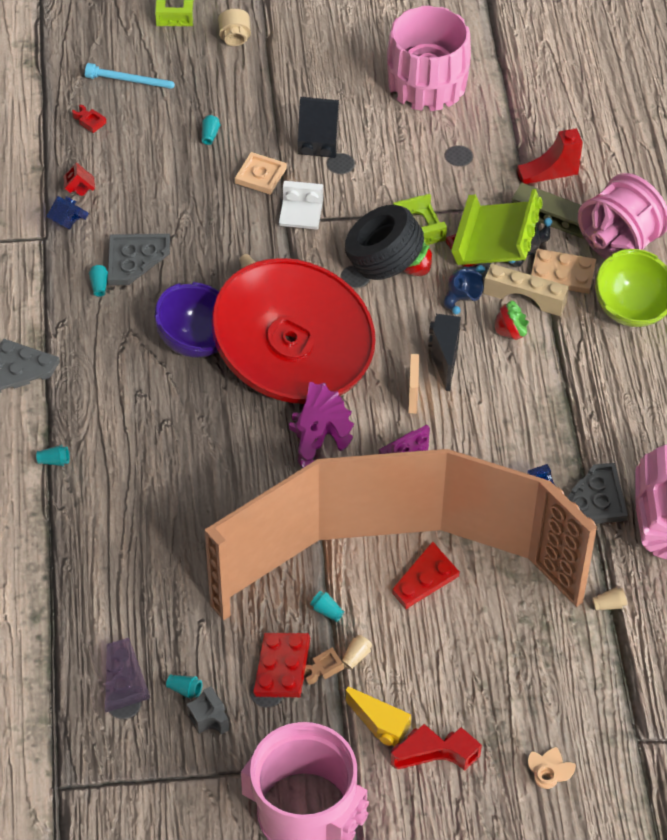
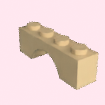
[483,263,569,316]

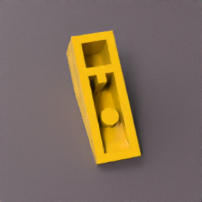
[346,686,411,746]

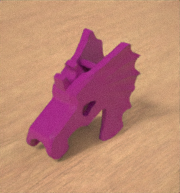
[289,382,354,468]

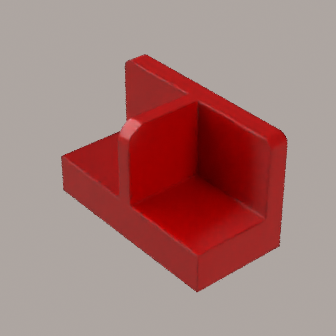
[63,162,95,196]

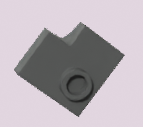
[187,686,229,734]

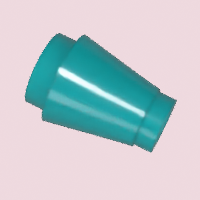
[201,115,221,145]
[88,265,108,297]
[36,445,70,466]
[310,591,345,622]
[166,674,203,699]

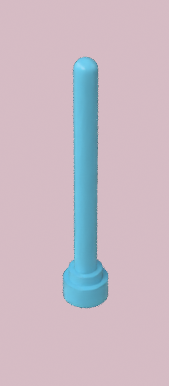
[85,63,175,89]

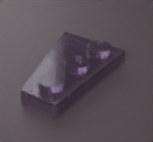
[105,638,150,713]

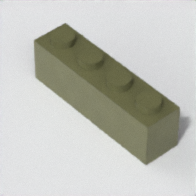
[511,183,584,239]

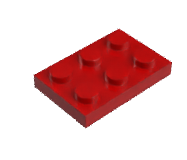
[254,633,310,698]

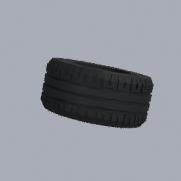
[345,205,424,280]

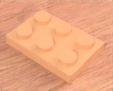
[531,249,596,294]

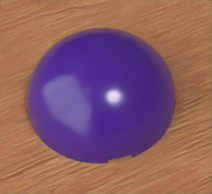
[154,282,220,358]

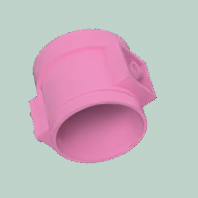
[241,722,369,840]

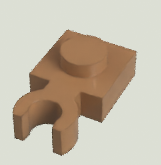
[304,647,344,685]

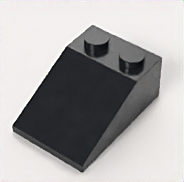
[298,97,339,158]
[428,313,461,391]

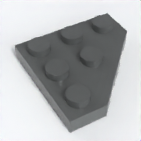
[108,234,170,285]
[0,338,60,393]
[567,463,628,524]

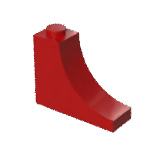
[517,128,583,184]

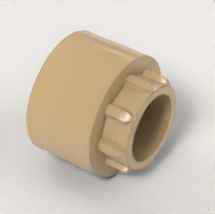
[218,9,251,46]

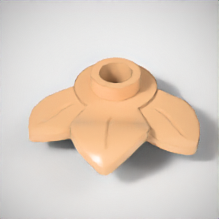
[528,747,576,789]

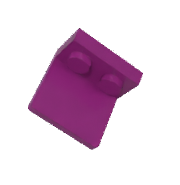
[378,425,430,454]

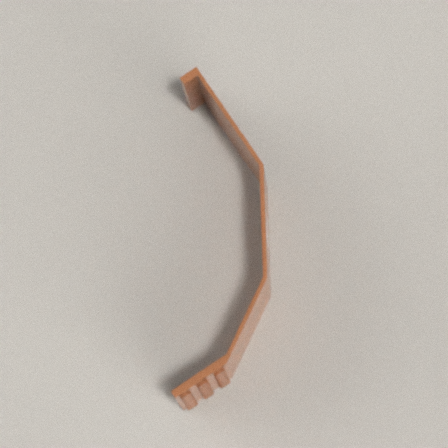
[205,449,597,621]

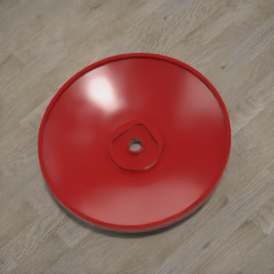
[211,258,376,404]

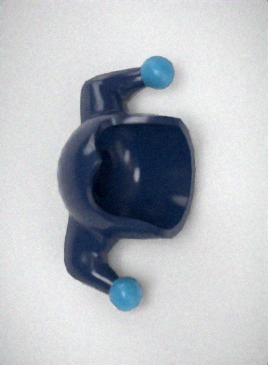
[444,265,485,315]

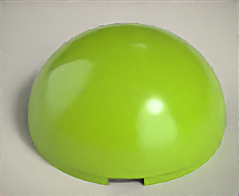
[595,249,667,327]

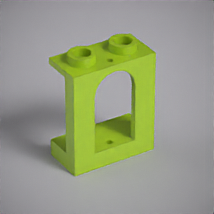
[155,0,194,26]
[393,194,447,245]

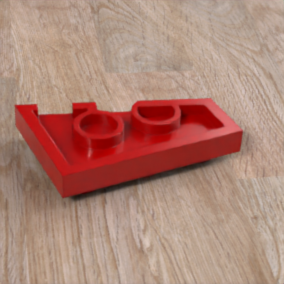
[392,541,460,609]

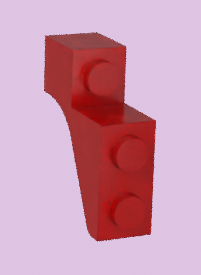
[390,724,482,771]

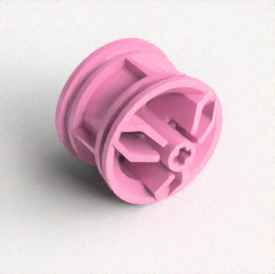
[578,173,667,259]

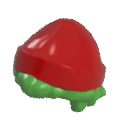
[404,243,432,276]
[494,301,529,340]

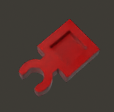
[72,104,107,133]

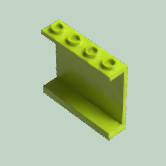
[451,189,543,265]

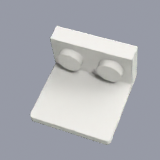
[279,181,323,229]

